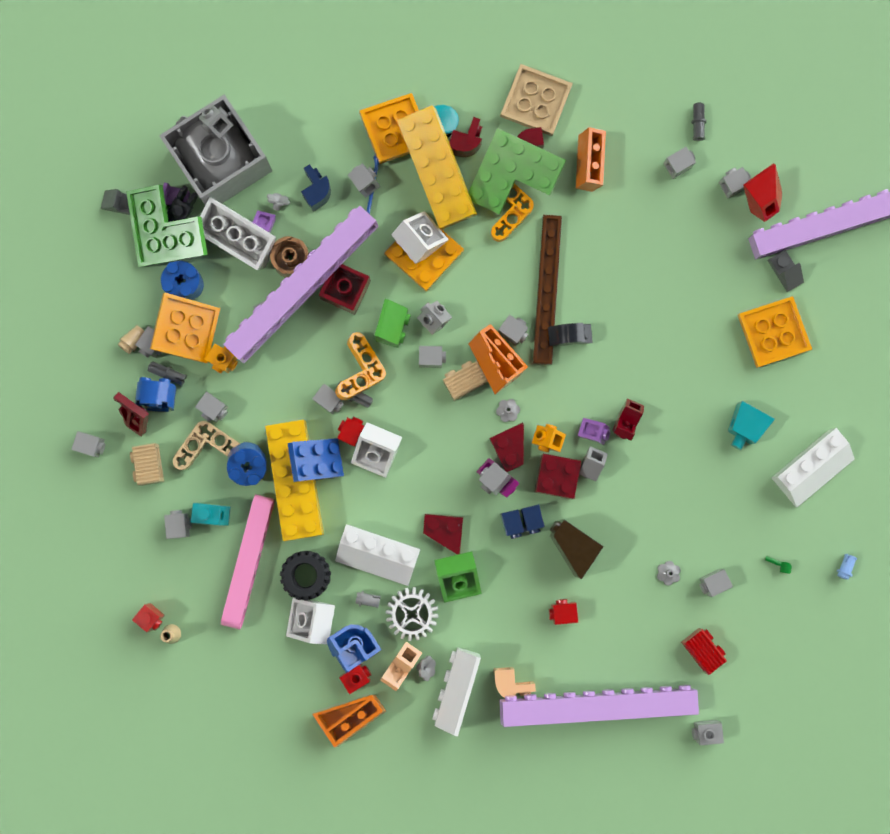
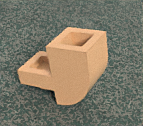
[380,642,422,691]
[494,667,536,698]

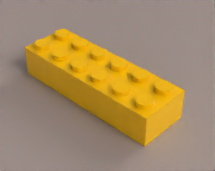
[397,105,477,229]
[265,419,324,541]

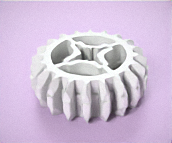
[386,587,438,641]

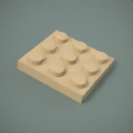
[500,64,573,136]

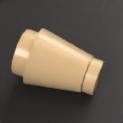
[118,325,144,354]
[160,624,181,644]

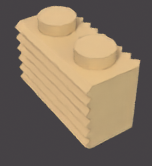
[443,361,488,401]
[130,443,164,486]

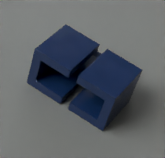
[500,504,545,539]

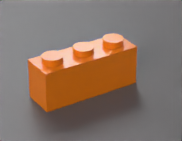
[576,127,606,192]

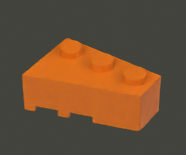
[469,324,528,395]
[312,695,386,748]

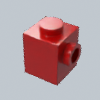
[337,416,365,448]
[548,599,579,625]
[132,603,165,632]
[339,664,371,695]

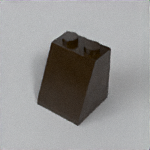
[550,519,604,579]

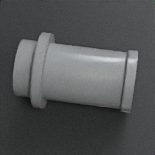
[356,591,380,608]

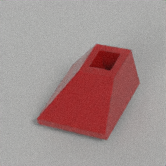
[743,163,782,222]

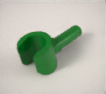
[765,556,792,574]

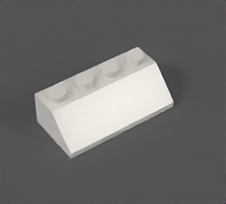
[200,197,276,270]
[771,428,855,507]
[335,524,420,586]
[432,647,481,737]

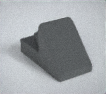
[101,189,130,215]
[767,249,804,292]

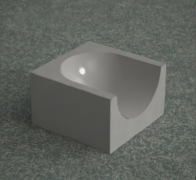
[159,94,272,205]

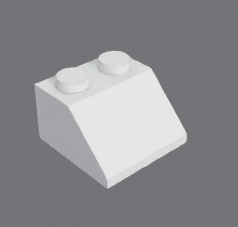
[391,211,449,264]
[351,423,402,478]
[286,598,335,644]

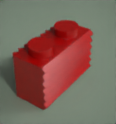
[681,628,727,675]

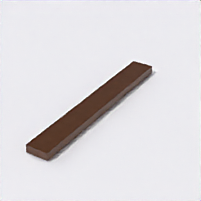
[533,215,562,365]

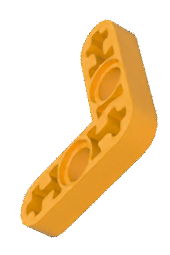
[491,183,534,242]
[335,332,386,400]

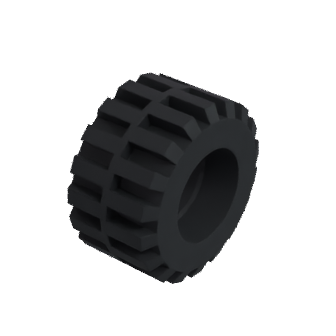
[280,551,331,601]

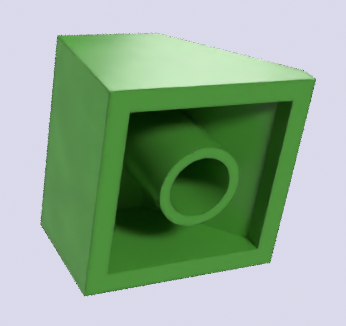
[375,299,411,348]
[434,551,482,603]

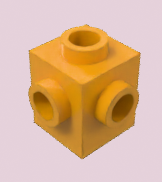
[205,343,238,374]
[532,424,566,453]

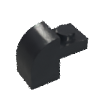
[548,323,593,346]

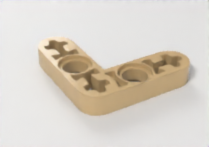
[173,421,240,470]

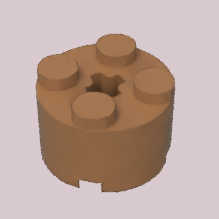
[270,236,309,278]

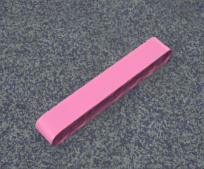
[221,494,275,630]

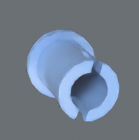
[837,554,857,580]

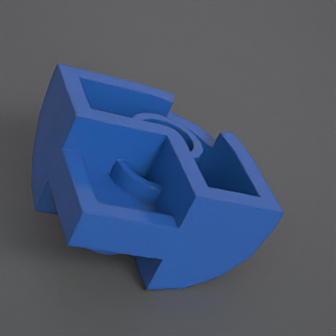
[327,624,381,673]

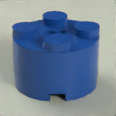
[161,261,204,300]
[135,377,176,412]
[227,442,266,486]

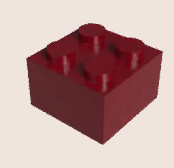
[319,264,371,315]
[534,453,581,500]

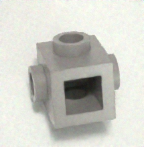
[199,104,233,139]
[417,301,452,335]

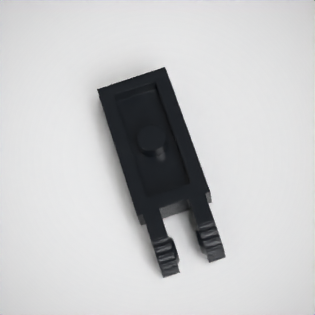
[167,185,198,222]

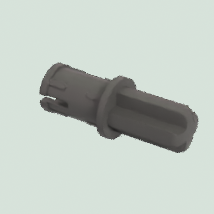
[691,102,707,141]
[148,361,187,386]
[336,381,373,408]

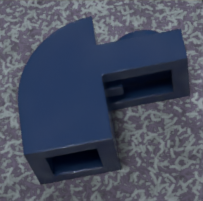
[301,164,331,212]

